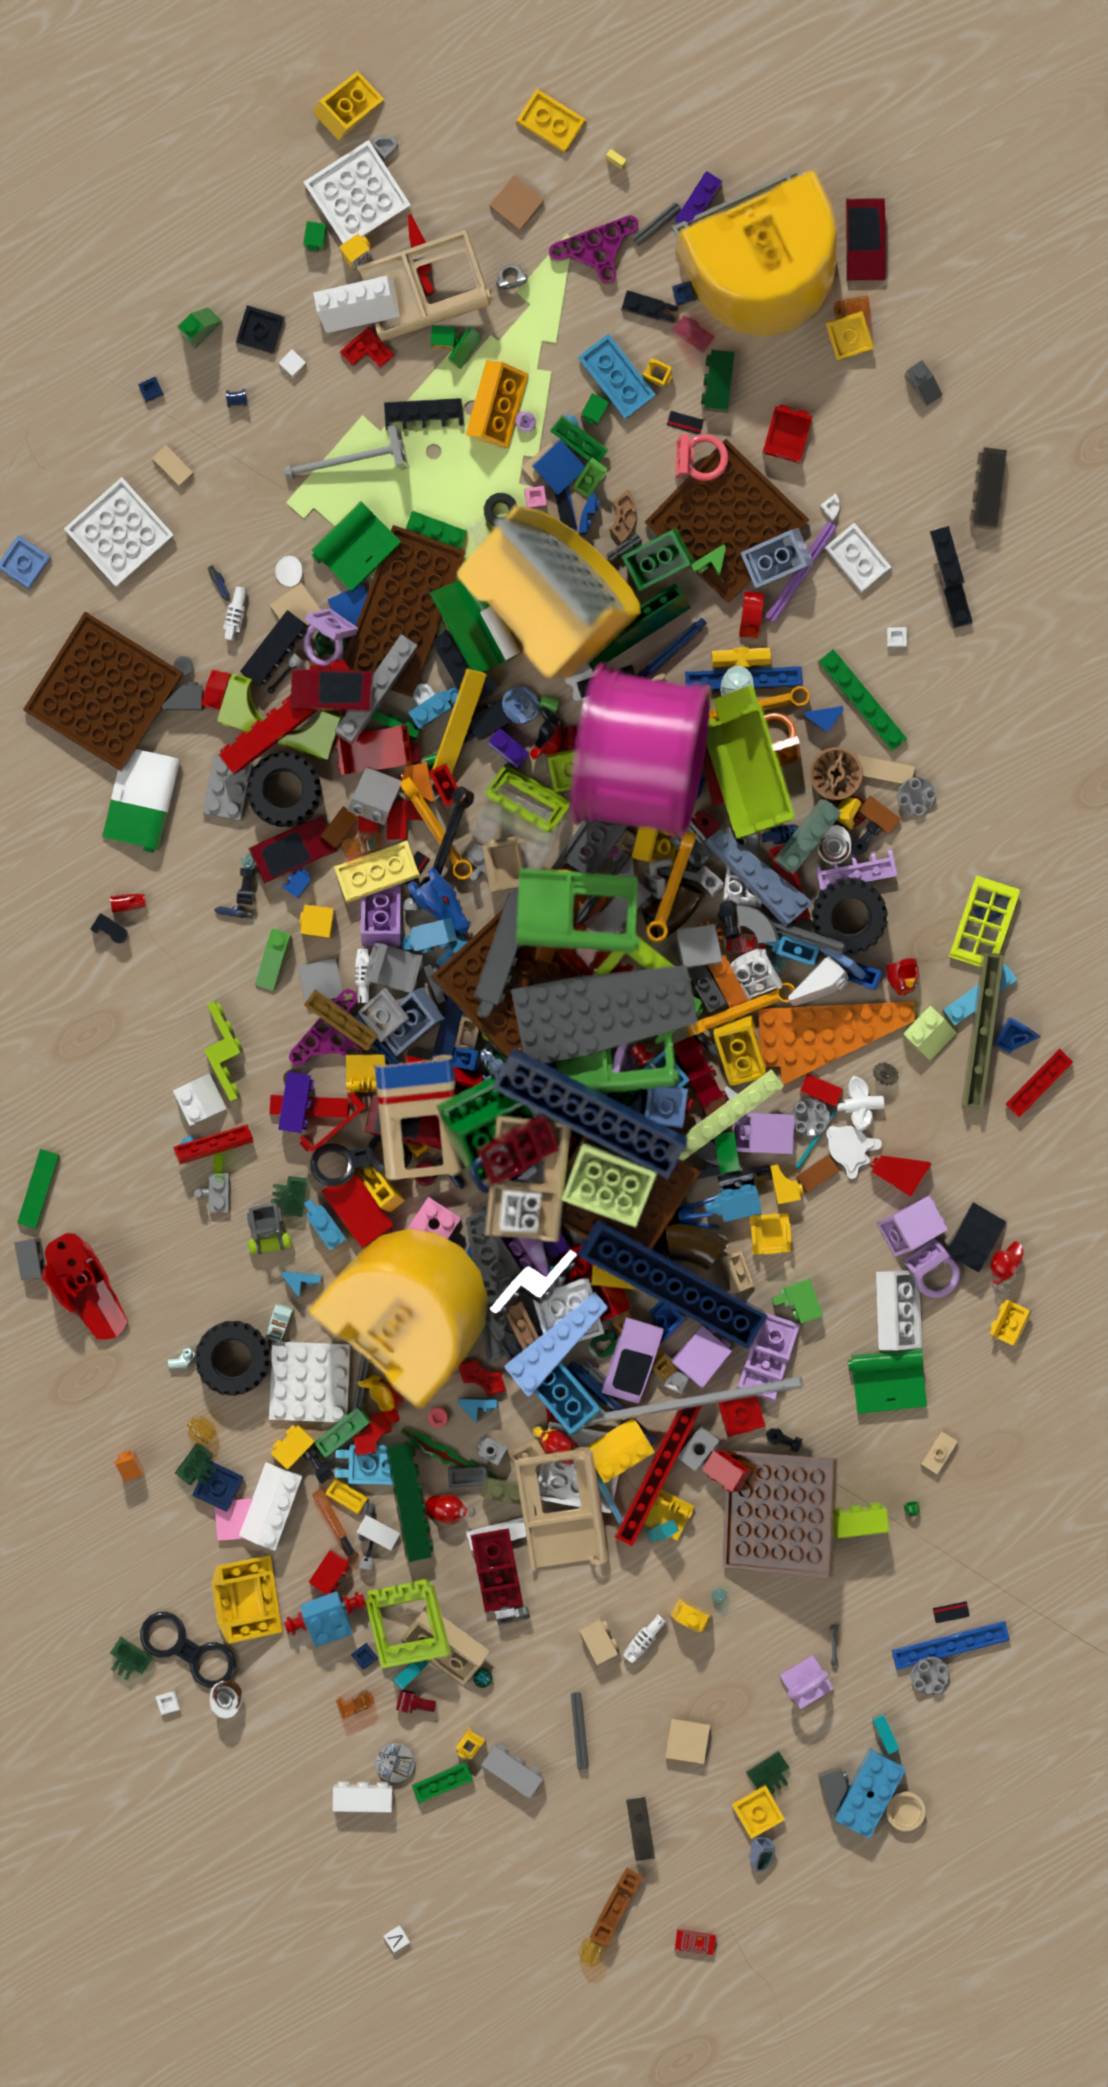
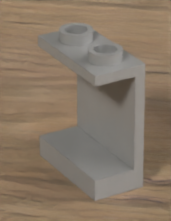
[348,767,401,825]
[364,942,423,993]

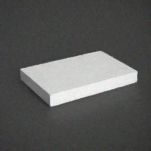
[824,523,892,593]

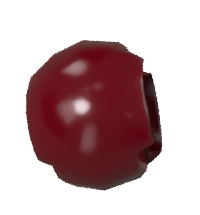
[414,1162,438,1186]

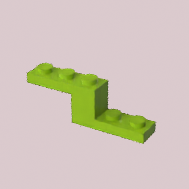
[204,1001,243,1102]

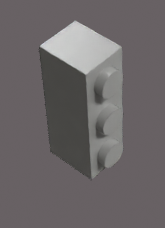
[481,1744,543,1799]

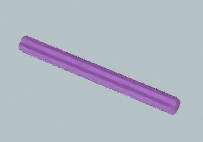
[766,522,837,623]

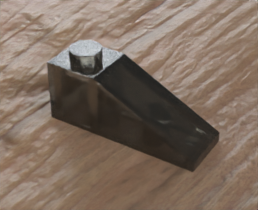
[626,1796,655,1861]

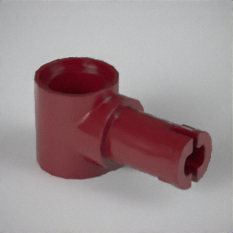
[396,1690,436,1713]

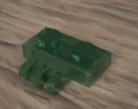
[271,1176,308,1217]
[175,1442,217,1485]
[110,1636,154,1680]
[746,1750,789,1794]

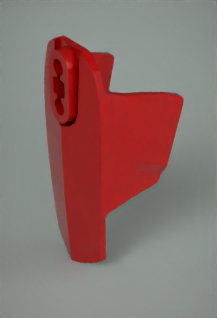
[42,1233,128,1340]

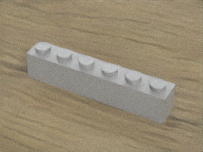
[335,635,418,745]

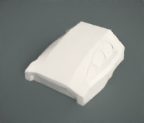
[723,866,762,908]
[731,949,782,1001]
[499,1190,541,1233]

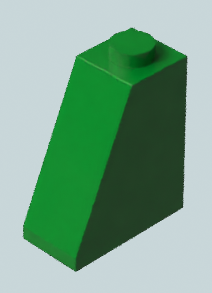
[177,307,222,349]

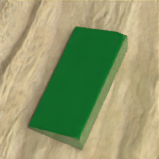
[448,326,482,369]
[715,1132,740,1173]

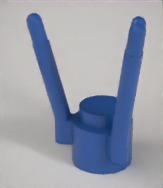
[678,1195,720,1229]

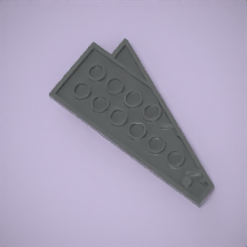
[466,1208,543,1364]

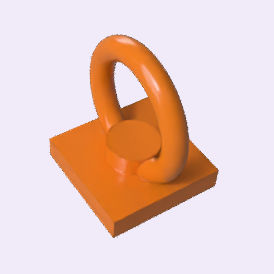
[764,713,802,767]

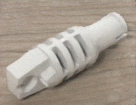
[223,587,247,641]
[355,949,372,1003]
[623,1614,667,1663]

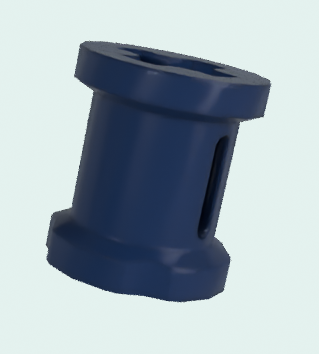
[226,389,247,408]

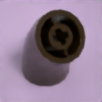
[642,881,705,938]
[663,1223,729,1271]

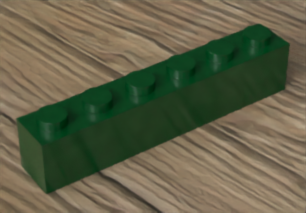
[588,583,691,672]
[385,1441,434,1562]

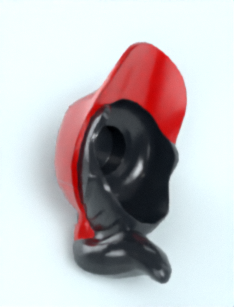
[530,706,563,760]

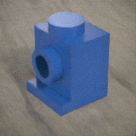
[282,868,312,899]

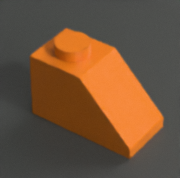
[401,763,434,803]

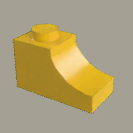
[770,1164,804,1204]

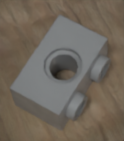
[677,1425,720,1471]

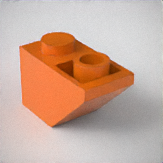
[114,1450,144,1482]

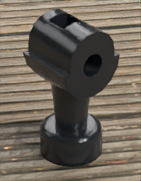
[851,821,882,856]
[236,868,256,905]
[718,901,740,940]
[766,1427,803,1453]
[302,1446,335,1484]

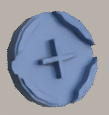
[502,686,539,724]

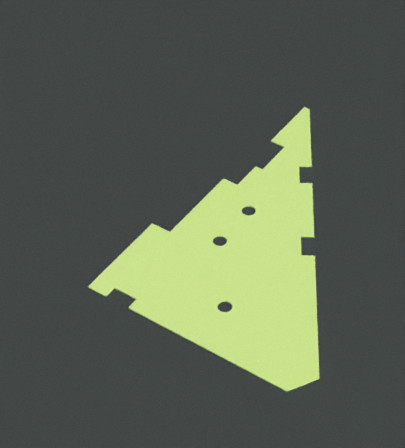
[286,234,572,636]

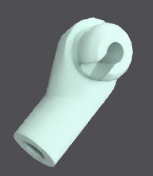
[168,1348,194,1369]

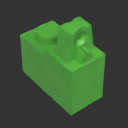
[772,1278,823,1323]

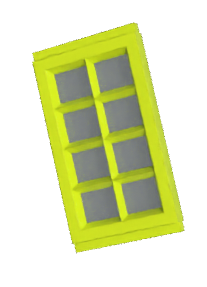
[949,875,1020,967]

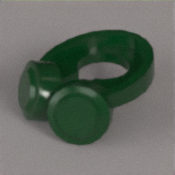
[315,631,347,655]
[589,1330,618,1358]

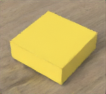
[606,149,626,170]

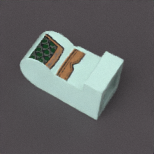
[265,1303,293,1343]

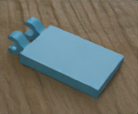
[335,1444,392,1485]

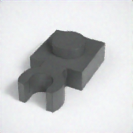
[495,1607,530,1625]

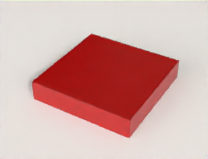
[718,1395,766,1437]

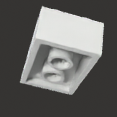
[788,955,849,1007]

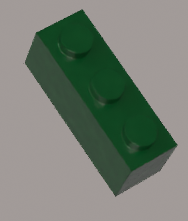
[701,349,735,413]

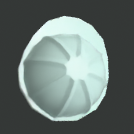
[720,666,754,696]

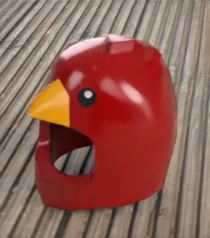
[886,958,920,996]

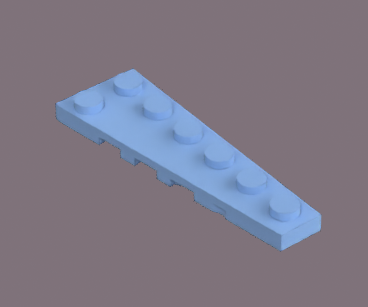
[504,1292,608,1397]

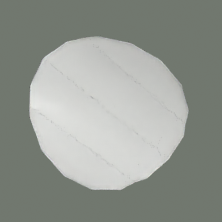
[275,556,302,587]

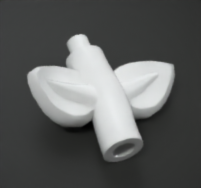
[837,1076,885,1131]

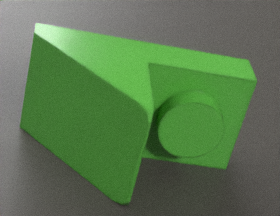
[573,458,608,498]
[690,545,726,577]

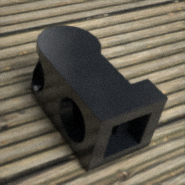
[90,913,128,944]

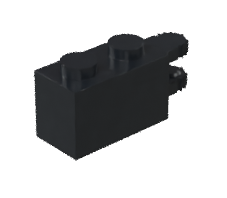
[463,700,512,744]

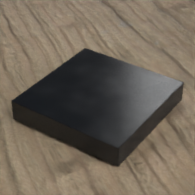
[236,305,284,354]

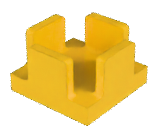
[749,1213,791,1255]

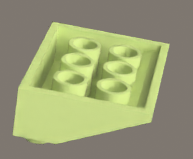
[562,1141,656,1227]

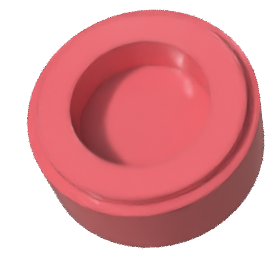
[428,1407,448,1427]

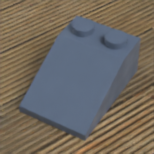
[741,528,813,589]
[385,987,445,1056]

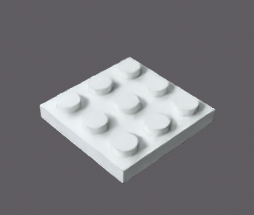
[533,1277,604,1341]

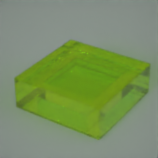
[213,1153,223,1173]

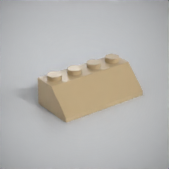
[401,1606,490,1685]

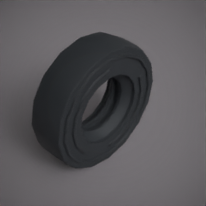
[484,493,517,527]

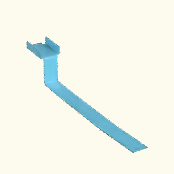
[573,1448,623,1524]

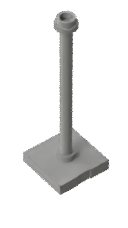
[284,425,409,479]

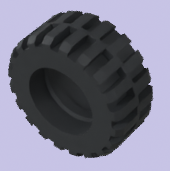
[246,752,322,828]
[812,877,888,954]
[195,1321,271,1396]

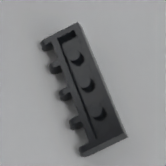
[384,398,463,430]

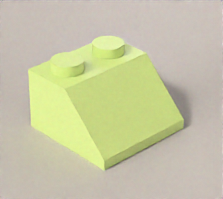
[902,1006,957,1061]

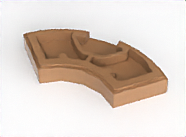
[609,490,636,544]

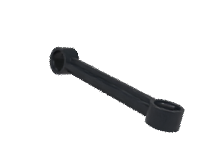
[420,786,474,887]

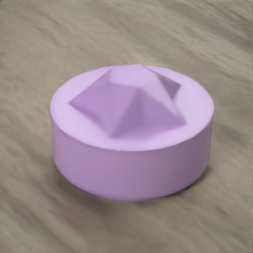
[515,411,536,432]

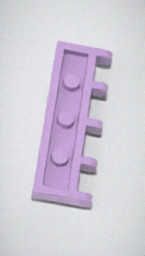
[815,849,897,891]

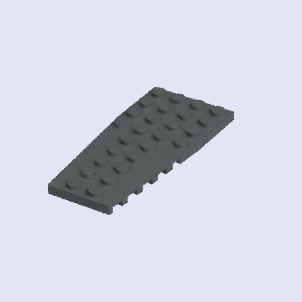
[511,965,698,1063]

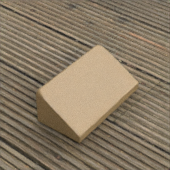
[719,1250,755,1294]

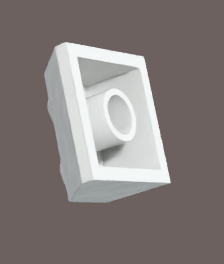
[173,1074,227,1126]

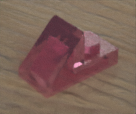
[672,315,715,353]

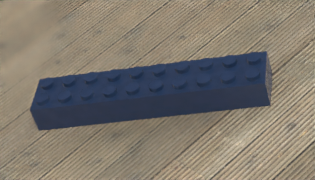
[493,1048,688,1178]
[578,1219,768,1349]

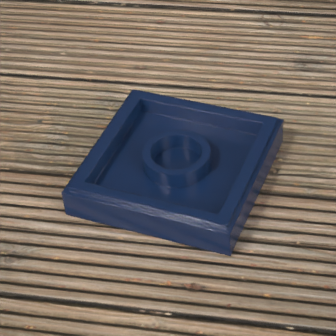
[192,1460,244,1512]

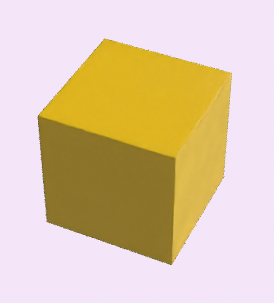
[299,904,335,939]

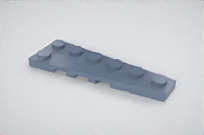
[705,829,813,927]

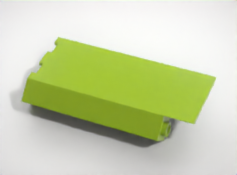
[707,684,795,839]

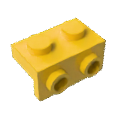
[990,1299,1032,1346]

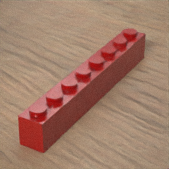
[219,659,351,776]
[615,1396,702,1547]

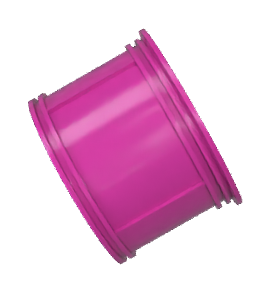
[571,662,711,838]

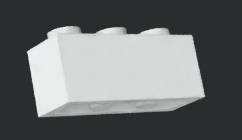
[333,1781,393,1812]

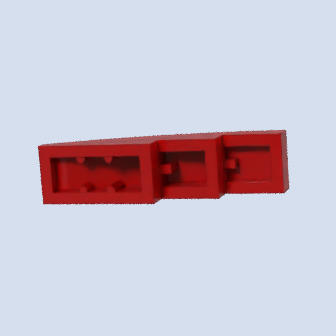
[408,214,434,297]

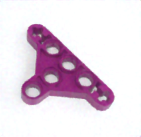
[549,215,639,284]
[289,988,362,1065]

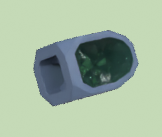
[749,1836,775,1872]

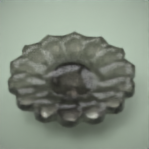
[873,1062,899,1086]

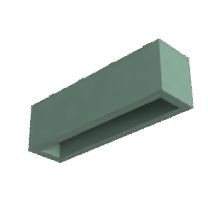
[773,799,842,874]

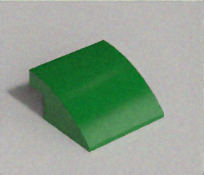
[437,1076,533,1181]

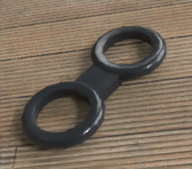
[310,1136,412,1187]
[140,1611,236,1688]

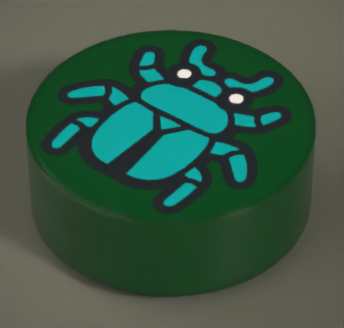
[473,1667,493,1688]

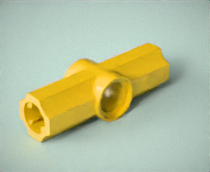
[711,647,771,668]

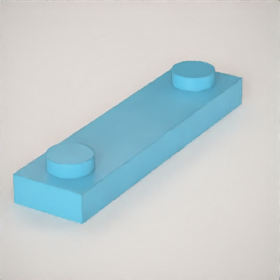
[943,964,1017,1026]

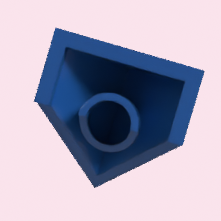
[994,1017,1041,1054]
[650,1301,686,1345]

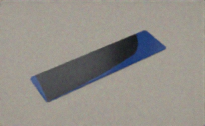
[554,485,578,530]

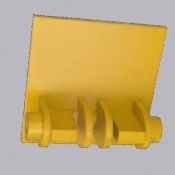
[346,1055,385,1092]
[644,1489,695,1541]

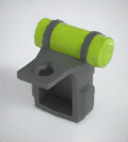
[247,1203,293,1255]

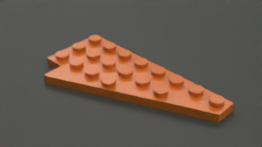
[758,1001,915,1084]

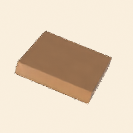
[489,176,544,231]

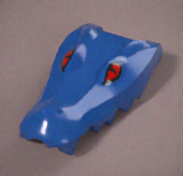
[408,867,471,936]

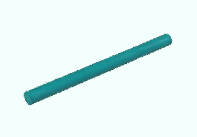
[795,1110,836,1169]

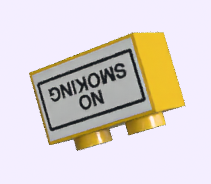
[339,233,372,270]

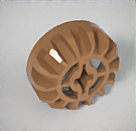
[810,747,863,801]

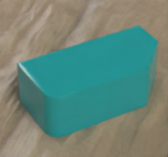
[646,1520,679,1543]
[393,1660,428,1690]
[872,1713,900,1754]

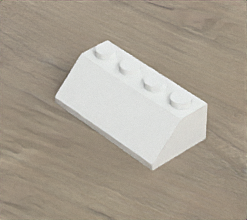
[313,276,400,334]
[876,1270,922,1350]
[239,1462,302,1550]

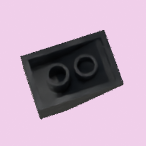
[945,1202,1006,1273]

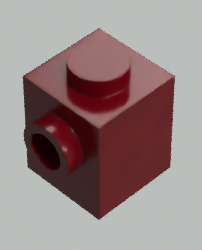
[691,809,721,839]

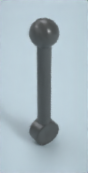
[830,1625,838,1666]

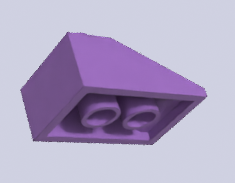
[361,884,401,946]
[500,1236,549,1278]

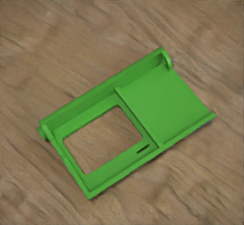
[516,868,639,953]
[557,1031,679,1093]

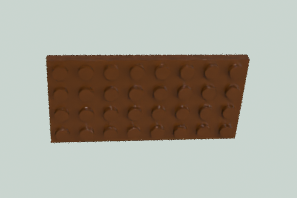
[343,525,466,698]

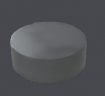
[173,656,193,676]

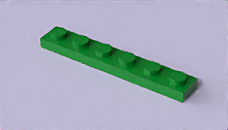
[818,649,907,751]

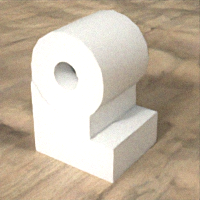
[697,866,725,898]

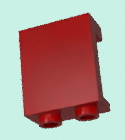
[762,404,813,464]

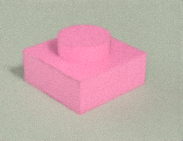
[524,486,547,508]

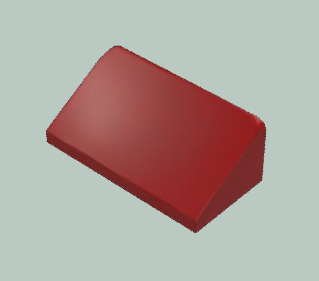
[800,1074,843,1107]

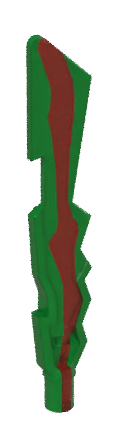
[400,1426,497,1479]

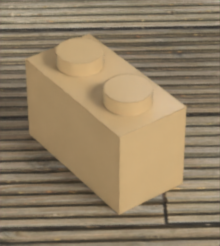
[579,1617,619,1665]

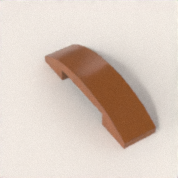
[589,1867,643,1947]

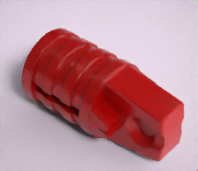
[110,893,146,913]

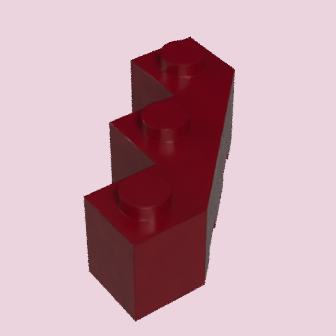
[673,1036,729,1117]

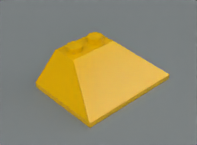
[211,1555,282,1644]

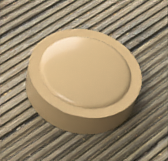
[886,1791,925,1831]

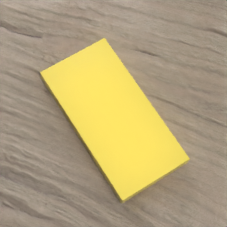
[334,841,420,903]

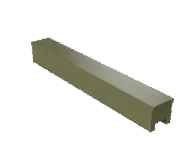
[961,952,1004,1109]

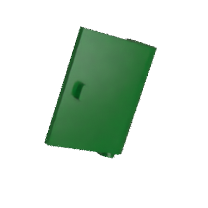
[311,501,402,592]
[848,1348,927,1414]

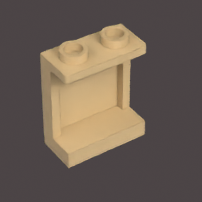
[482,836,525,892]

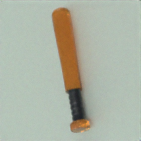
[312,1489,359,1561]

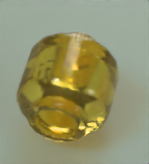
[186,1416,216,1445]
[578,1938,606,1967]

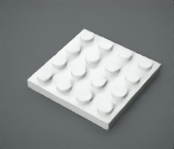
[303,140,411,244]
[64,477,174,587]
[269,1341,350,1422]
[538,1422,619,1513]

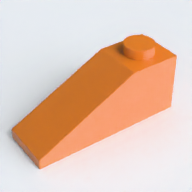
[707,955,748,1008]

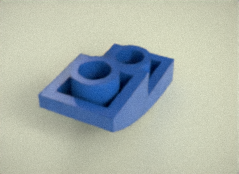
[579,493,599,535]

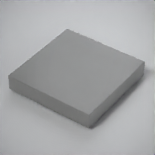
[676,924,722,968]
[298,958,343,1002]
[357,988,409,1043]

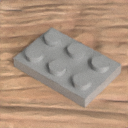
[202,756,253,821]

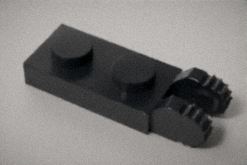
[621,290,678,323]

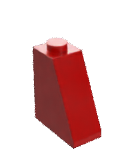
[870,1155,931,1197]

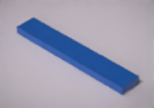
[685,666,802,691]
[891,1621,1010,1670]

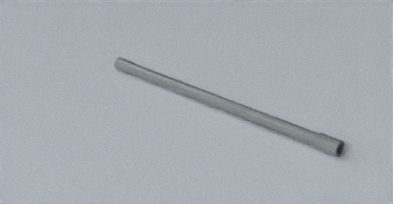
[585,1376,803,1427]

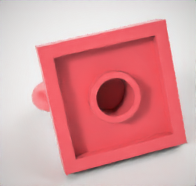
[675,434,728,481]

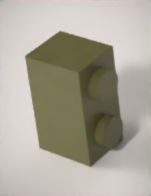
[480,1477,521,1505]

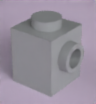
[476,1436,507,1465]

